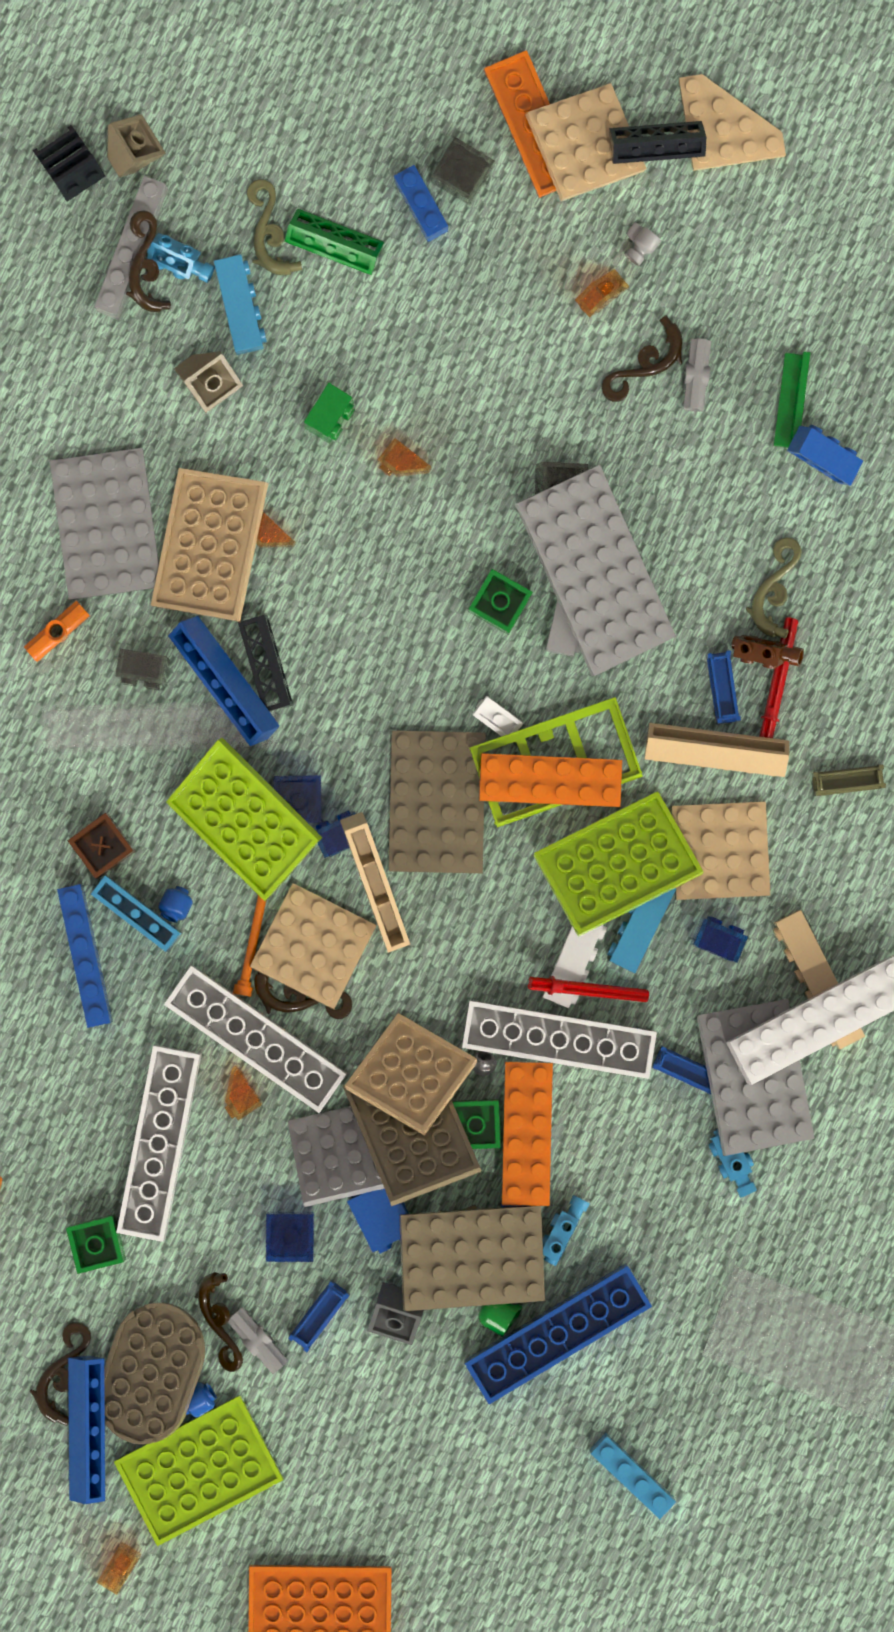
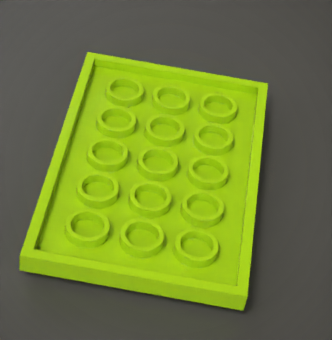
[166,738,322,901]
[533,791,704,937]
[114,1395,284,1546]

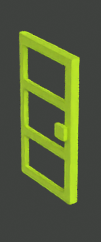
[469,697,643,828]

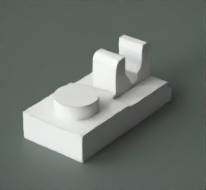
[472,696,524,736]

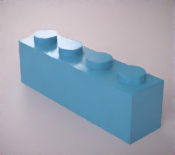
[214,255,267,355]
[91,876,182,952]
[607,888,676,973]
[590,1433,676,1519]

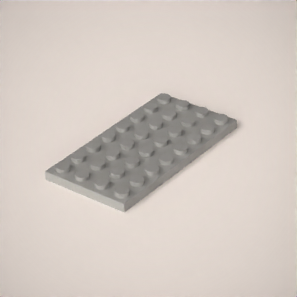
[515,465,676,676]

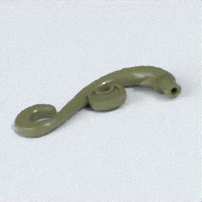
[247,179,302,275]
[746,537,802,639]

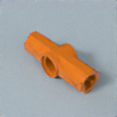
[24,600,90,662]

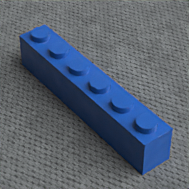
[168,616,280,746]
[57,884,113,1028]
[68,1355,105,1504]

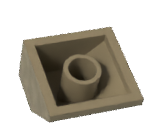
[107,114,166,178]
[174,351,243,413]

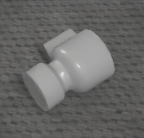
[625,222,661,266]

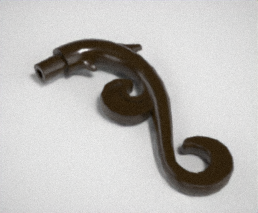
[126,210,171,313]
[602,315,683,402]
[254,972,352,1019]
[195,1272,243,1372]
[30,1322,91,1426]

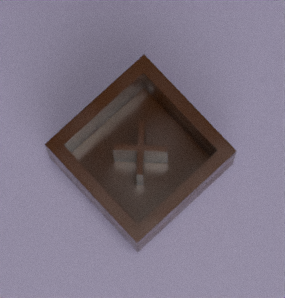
[67,813,136,879]

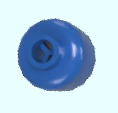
[158,886,193,923]
[186,1382,217,1417]

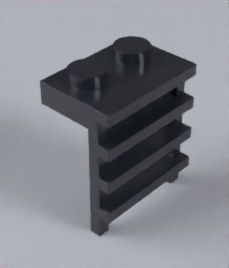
[32,125,105,202]

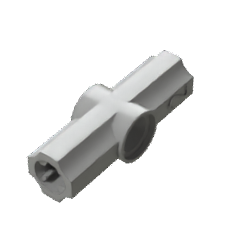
[683,338,711,412]
[228,1307,288,1374]

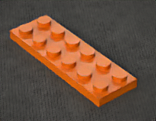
[484,50,556,198]
[479,753,622,807]
[502,1062,553,1206]

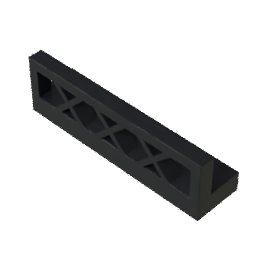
[609,121,707,164]
[238,614,294,712]

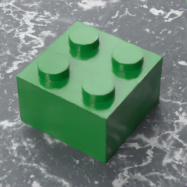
[304,382,355,444]
[468,569,533,635]
[452,1099,500,1149]
[66,1214,126,1274]

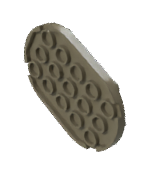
[104,1303,205,1444]

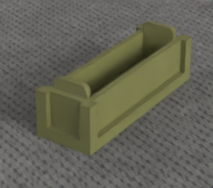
[812,764,886,797]

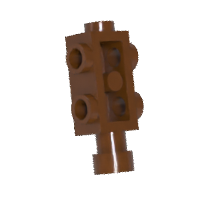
[732,635,804,669]

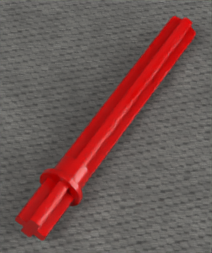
[759,617,798,738]
[528,976,649,1002]

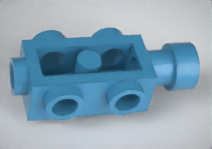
[147,233,215,283]
[708,1129,757,1198]
[542,1195,590,1266]

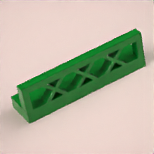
[284,209,384,275]
[773,352,811,448]

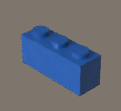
[394,165,448,242]
[787,425,863,486]

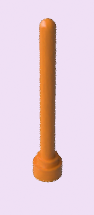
[233,895,267,997]

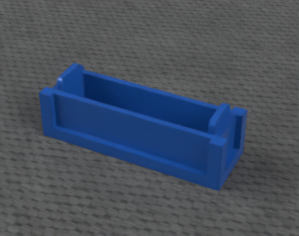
[706,650,741,724]
[652,1046,712,1095]
[288,1280,350,1352]

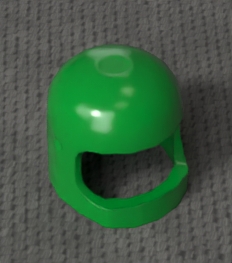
[478,1303,523,1337]

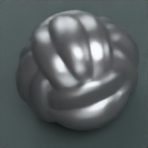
[472,1051,497,1076]

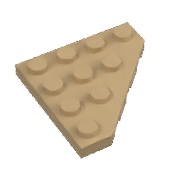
[679,74,786,171]

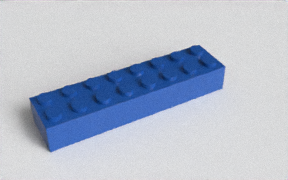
[464,1263,652,1404]

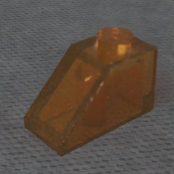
[575,269,629,318]
[377,438,432,477]
[256,512,296,548]
[225,1065,263,1121]
[97,1542,141,1595]

